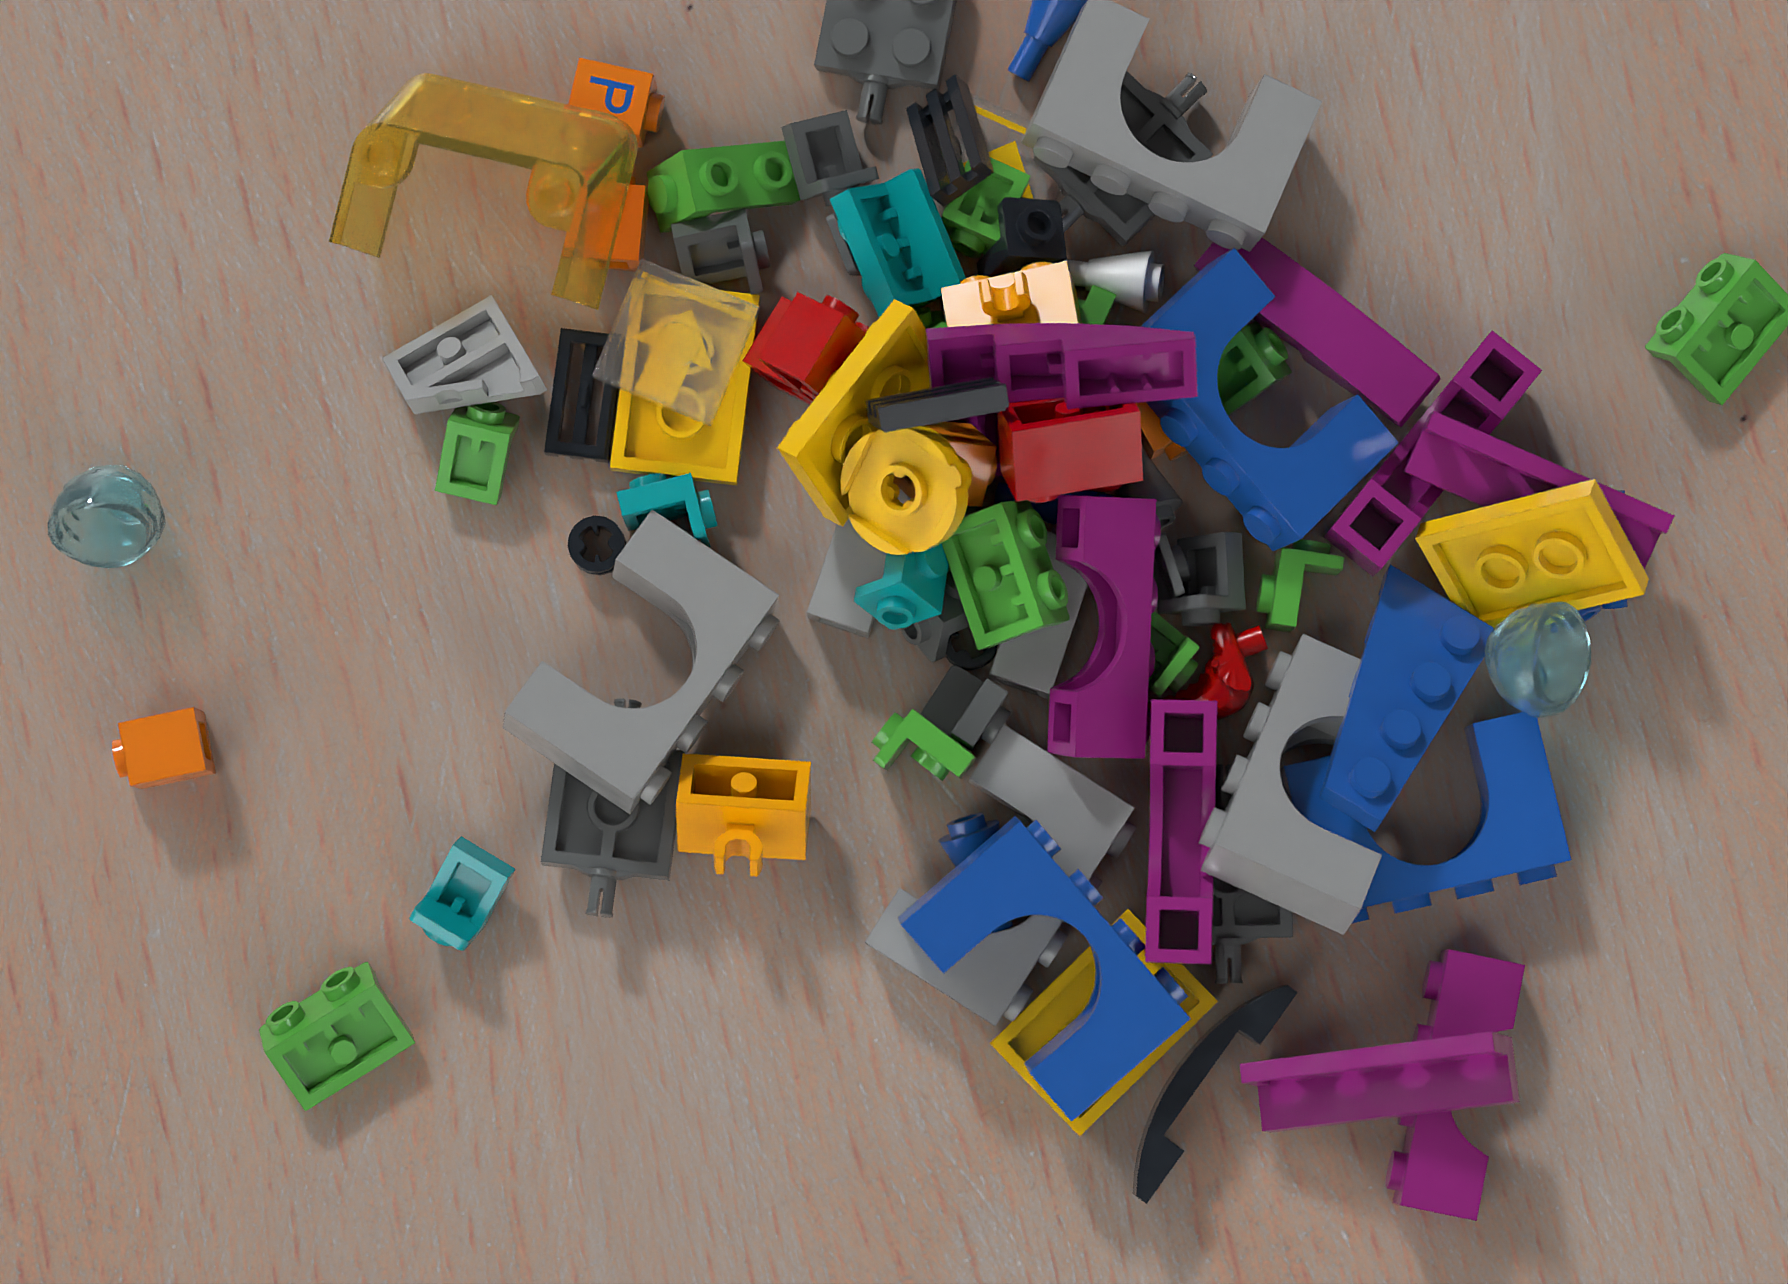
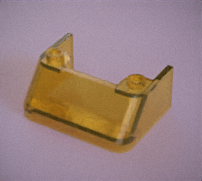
[329,73,638,310]

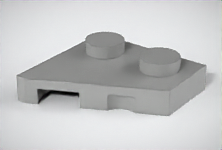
[382,295,547,414]

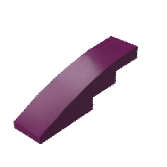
[1194,237,1441,428]
[926,323,1197,409]

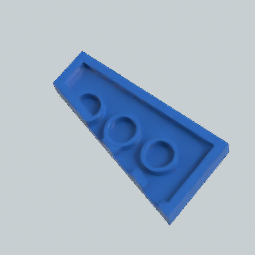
[1319,564,1500,832]

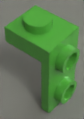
[646,141,800,233]

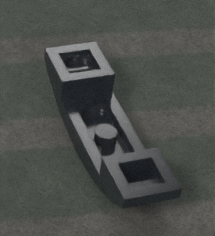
[1133,985,1298,1204]

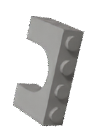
[1021,0,1322,252]
[807,490,1088,699]
[503,509,780,814]
[1199,634,1382,935]
[865,725,1137,1026]

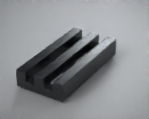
[906,74,994,207]
[544,328,625,463]
[865,377,1009,433]

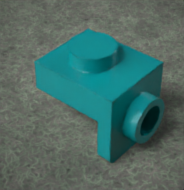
[616,473,718,547]
[854,543,949,630]
[409,836,516,951]

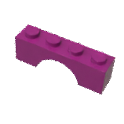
[1324,330,1542,577]
[1047,495,1161,758]
[1145,699,1218,965]
[1385,949,1525,1221]

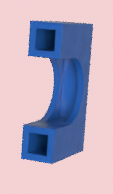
[1140,248,1399,551]
[1280,709,1571,924]
[897,816,1191,1122]

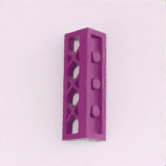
[1403,411,1675,570]
[1240,1032,1520,1133]

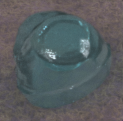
[47,464,166,568]
[1485,602,1591,718]

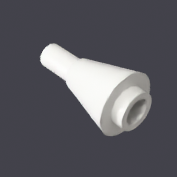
[1066,250,1165,313]

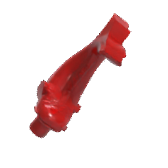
[1147,622,1269,721]

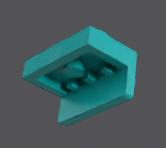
[830,168,966,317]

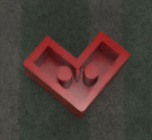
[742,292,869,405]
[997,398,1143,502]

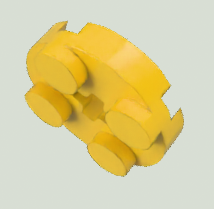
[840,425,973,555]

